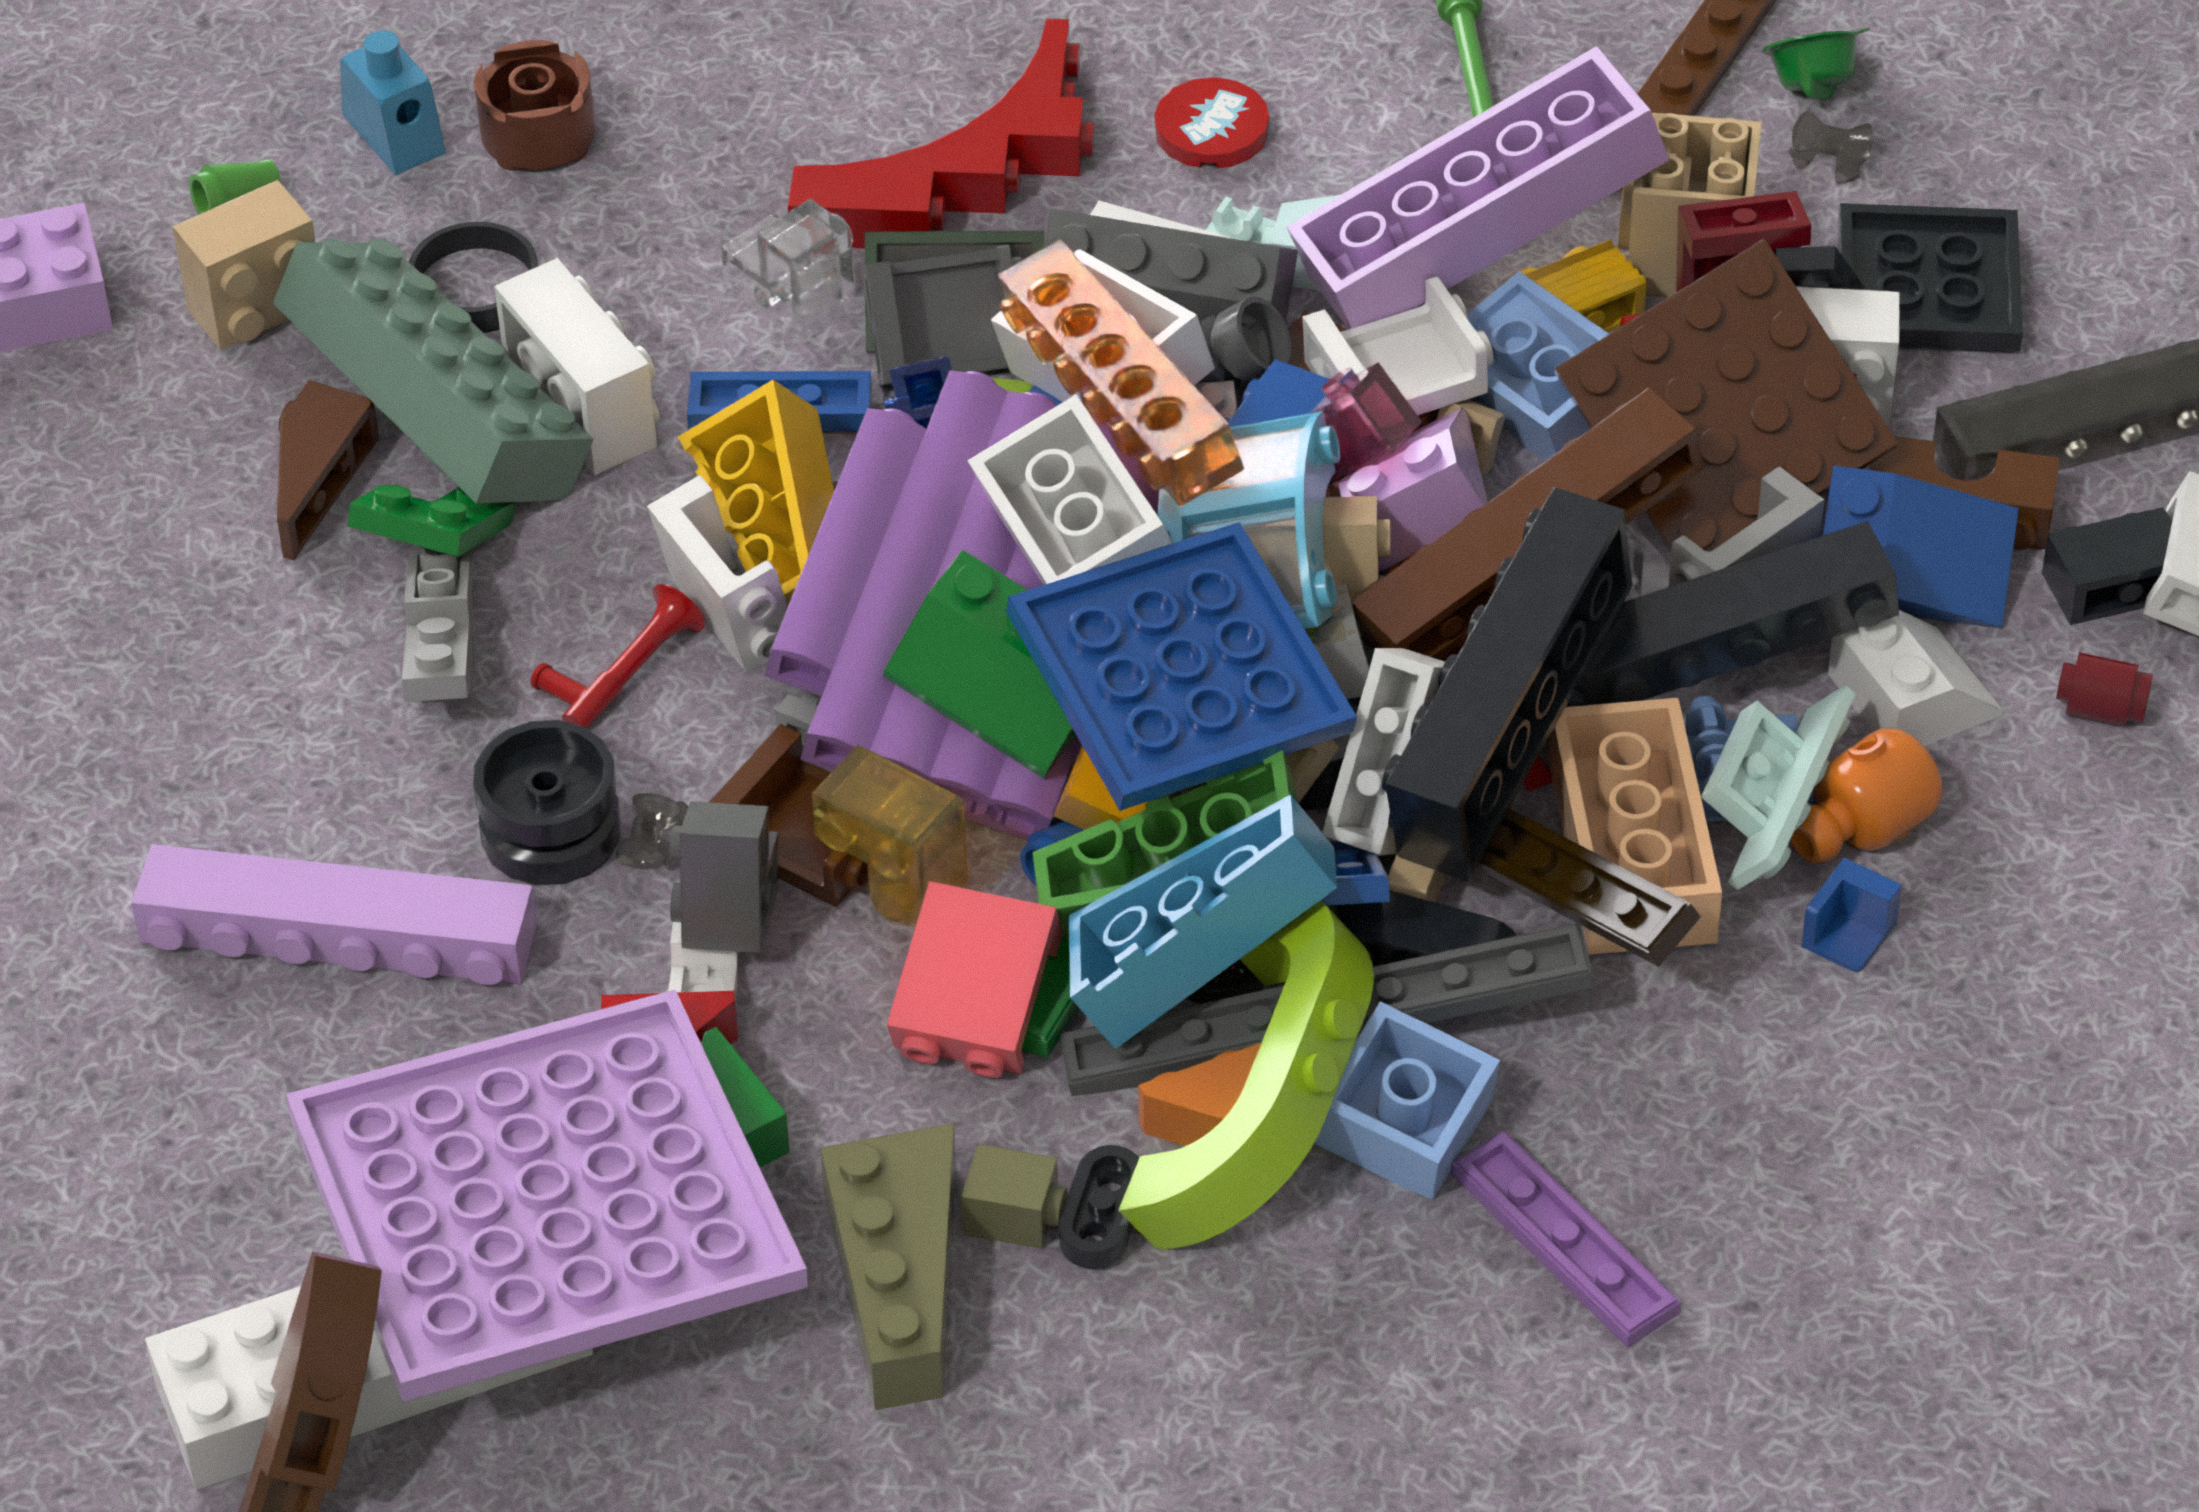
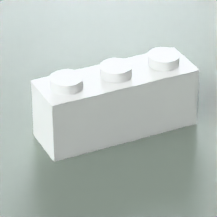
[1322,648,1445,855]

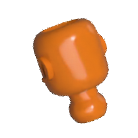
[1790,727,1943,864]

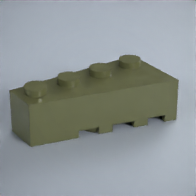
[820,1123,956,1410]

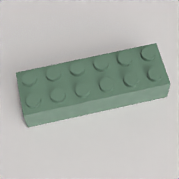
[273,239,594,504]

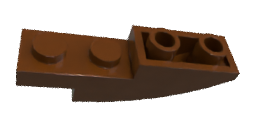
[239,1251,382,1512]

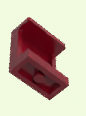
[1676,191,1811,292]

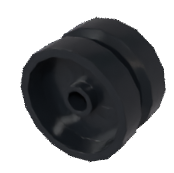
[473,720,621,885]

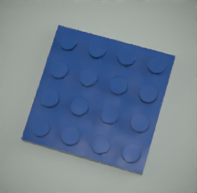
[1006,522,1357,811]

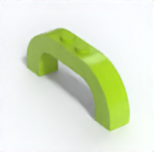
[1118,900,1374,1250]

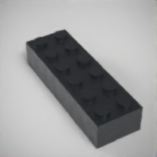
[1382,487,1633,882]

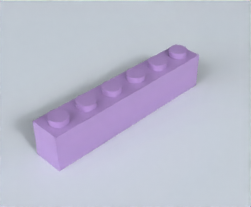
[131,844,538,985]

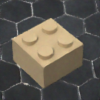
[172,180,316,350]

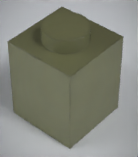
[961,1144,1068,1249]

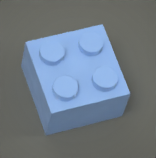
[1314,1001,1500,1200]

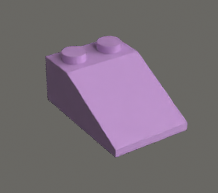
[1339,407,1488,572]

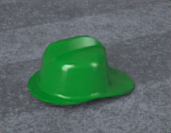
[1762,27,1870,101]

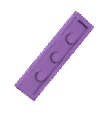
[1451,1131,1681,1348]

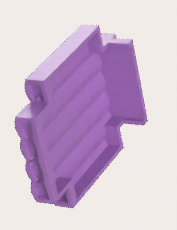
[765,371,1173,841]

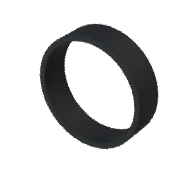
[409,222,538,333]

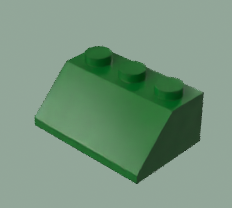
[883,549,1077,779]

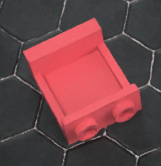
[887,881,1063,1078]

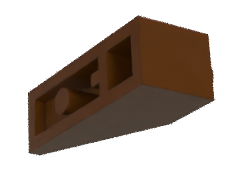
[277,380,379,561]

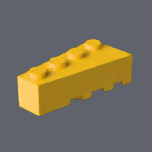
[678,380,834,606]

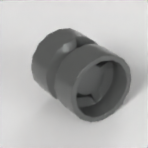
[1198,297,1291,391]

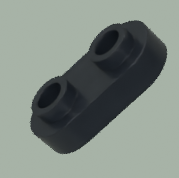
[1059,1145,1139,1269]

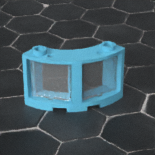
[1158,411,1340,629]

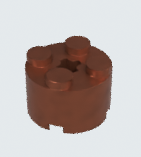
[474,40,596,171]

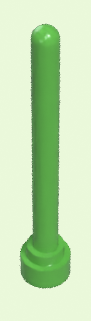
[1435,0,1494,118]

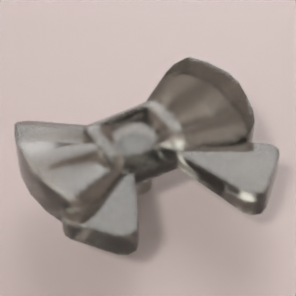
[1790,111,1874,185]
[616,793,688,871]

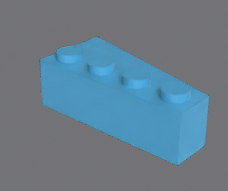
[1069,795,1337,1049]

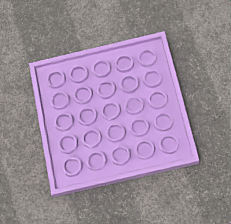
[286,990,808,1402]

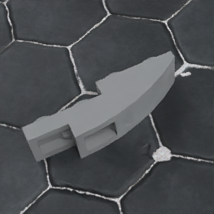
[402,547,473,702]

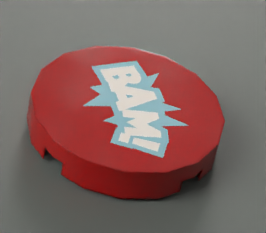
[1154,77,1270,168]

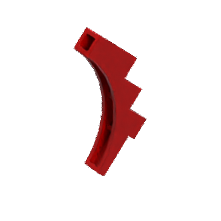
[787,18,1094,249]

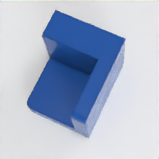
[1801,858,1902,972]

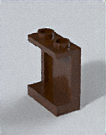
[709,724,912,907]

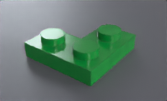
[347,485,515,557]

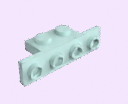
[1701,685,1856,890]

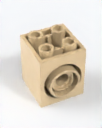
[1618,112,1762,298]

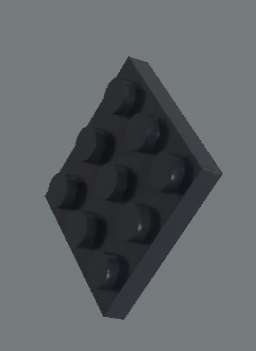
[1838,203,2023,351]

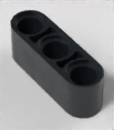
[1331,890,1517,967]

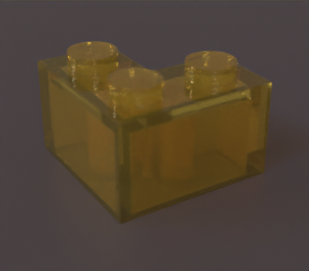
[812,745,968,926]

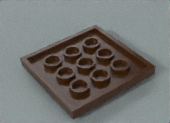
[1554,239,1898,553]

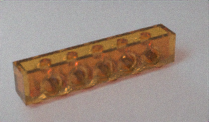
[998,239,1245,507]

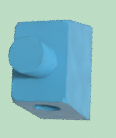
[340,30,446,176]

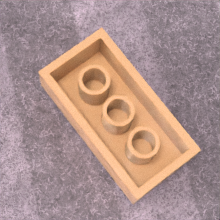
[1548,698,1722,955]

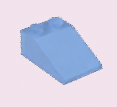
[1467,271,1609,462]

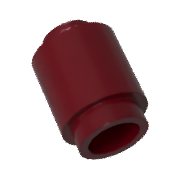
[2056,652,2153,727]

